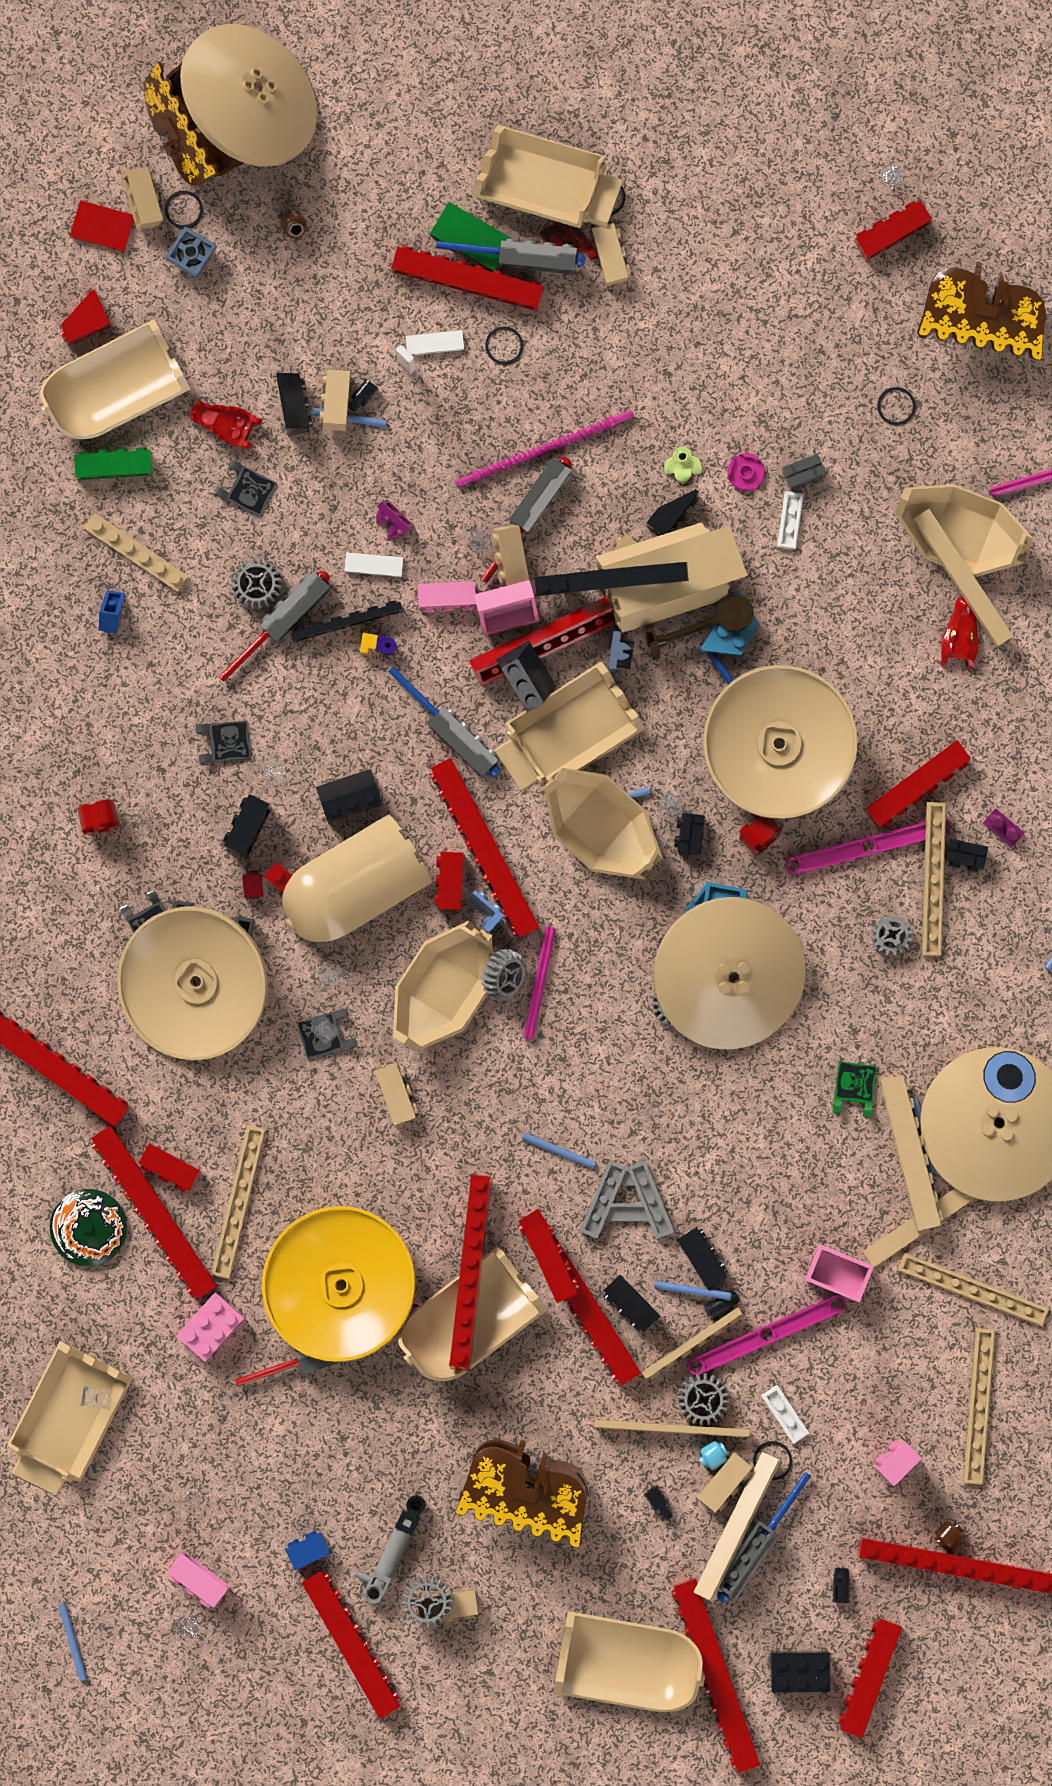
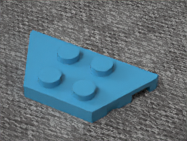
[699,590,760,657]
[683,882,747,914]

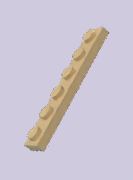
[84,513,189,592]
[641,1307,742,1380]

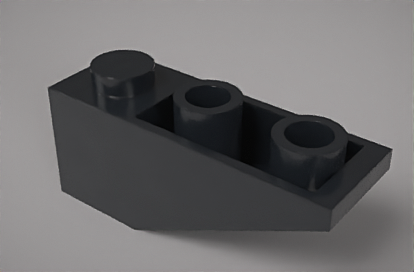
[646,489,699,536]

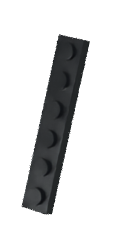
[290,600,403,643]

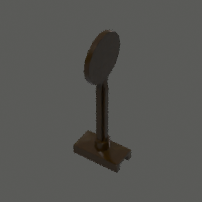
[645,595,754,661]

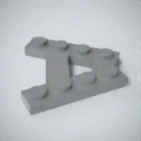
[580,1160,674,1239]

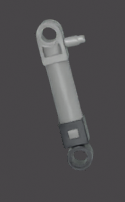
[354,1495,426,1604]

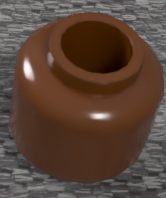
[280,210,307,238]
[934,1521,964,1550]

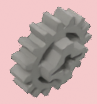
[871,914,913,956]

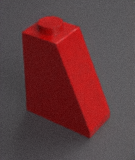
[60,289,112,345]

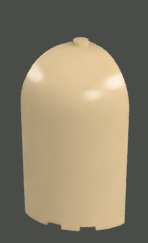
[40,320,191,439]
[282,814,432,942]
[398,1246,547,1381]
[553,1611,705,1712]

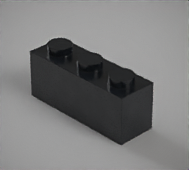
[676,1227,728,1289]

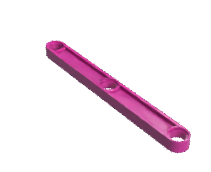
[785,819,951,875]
[687,1295,846,1375]

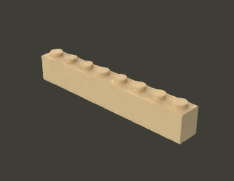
[879,1075,943,1232]

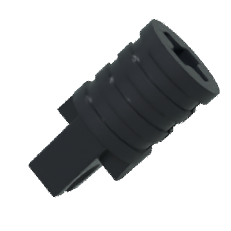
[348,378,378,413]
[704,1292,740,1321]
[643,1485,673,1521]
[832,1568,850,1603]

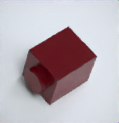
[242,870,264,899]

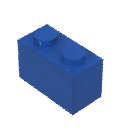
[285,1530,331,1571]

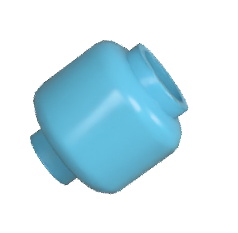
[699,1441,729,1470]

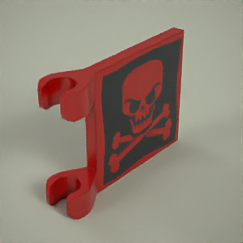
[539,222,597,276]

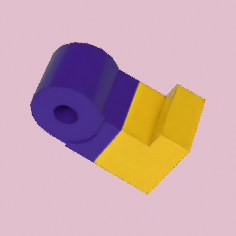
[360,633,396,656]

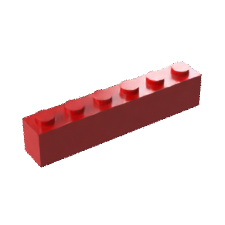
[865,740,971,828]
[837,1617,902,1738]

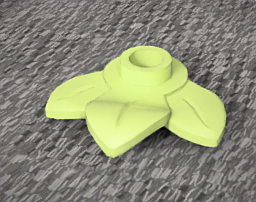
[664,446,702,485]

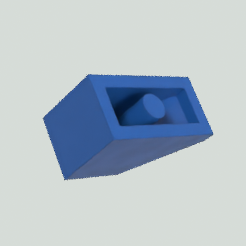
[98,590,125,633]

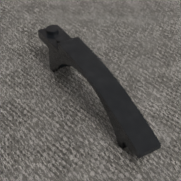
[535,562,689,596]

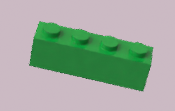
[74,447,153,480]

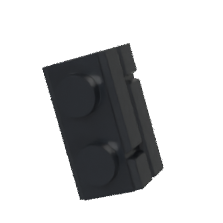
[674,813,705,855]
[945,839,988,873]

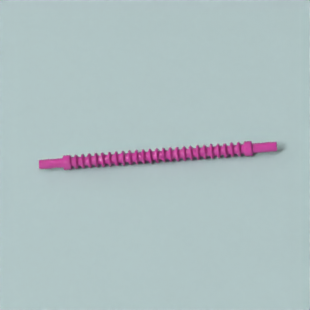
[455,411,634,488]

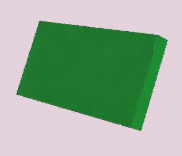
[430,202,512,272]

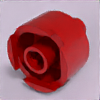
[77,799,120,835]
[739,815,783,856]

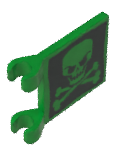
[832,1061,877,1118]

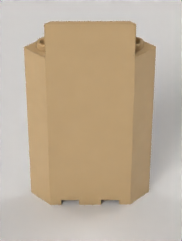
[472,125,623,228]
[595,523,748,633]
[494,662,645,792]
[7,1341,133,1496]

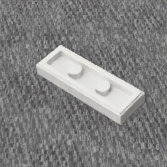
[406,330,464,356]
[396,345,415,374]
[777,491,804,550]
[345,552,403,577]
[761,1385,810,1444]

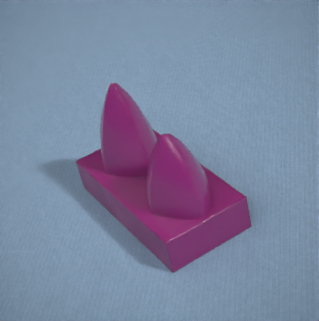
[376,499,414,540]
[983,808,1024,848]

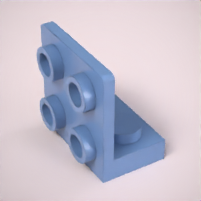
[470,891,504,934]

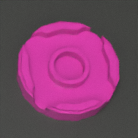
[727,453,765,491]

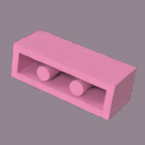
[418,581,476,613]

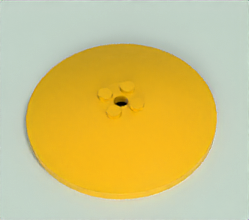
[262,1206,416,1362]

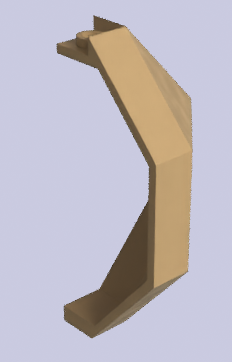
[895,484,1033,577]
[544,768,663,880]
[393,921,493,1052]

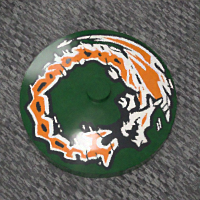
[50,1189,127,1266]

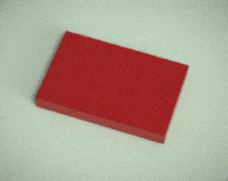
[70,200,134,252]

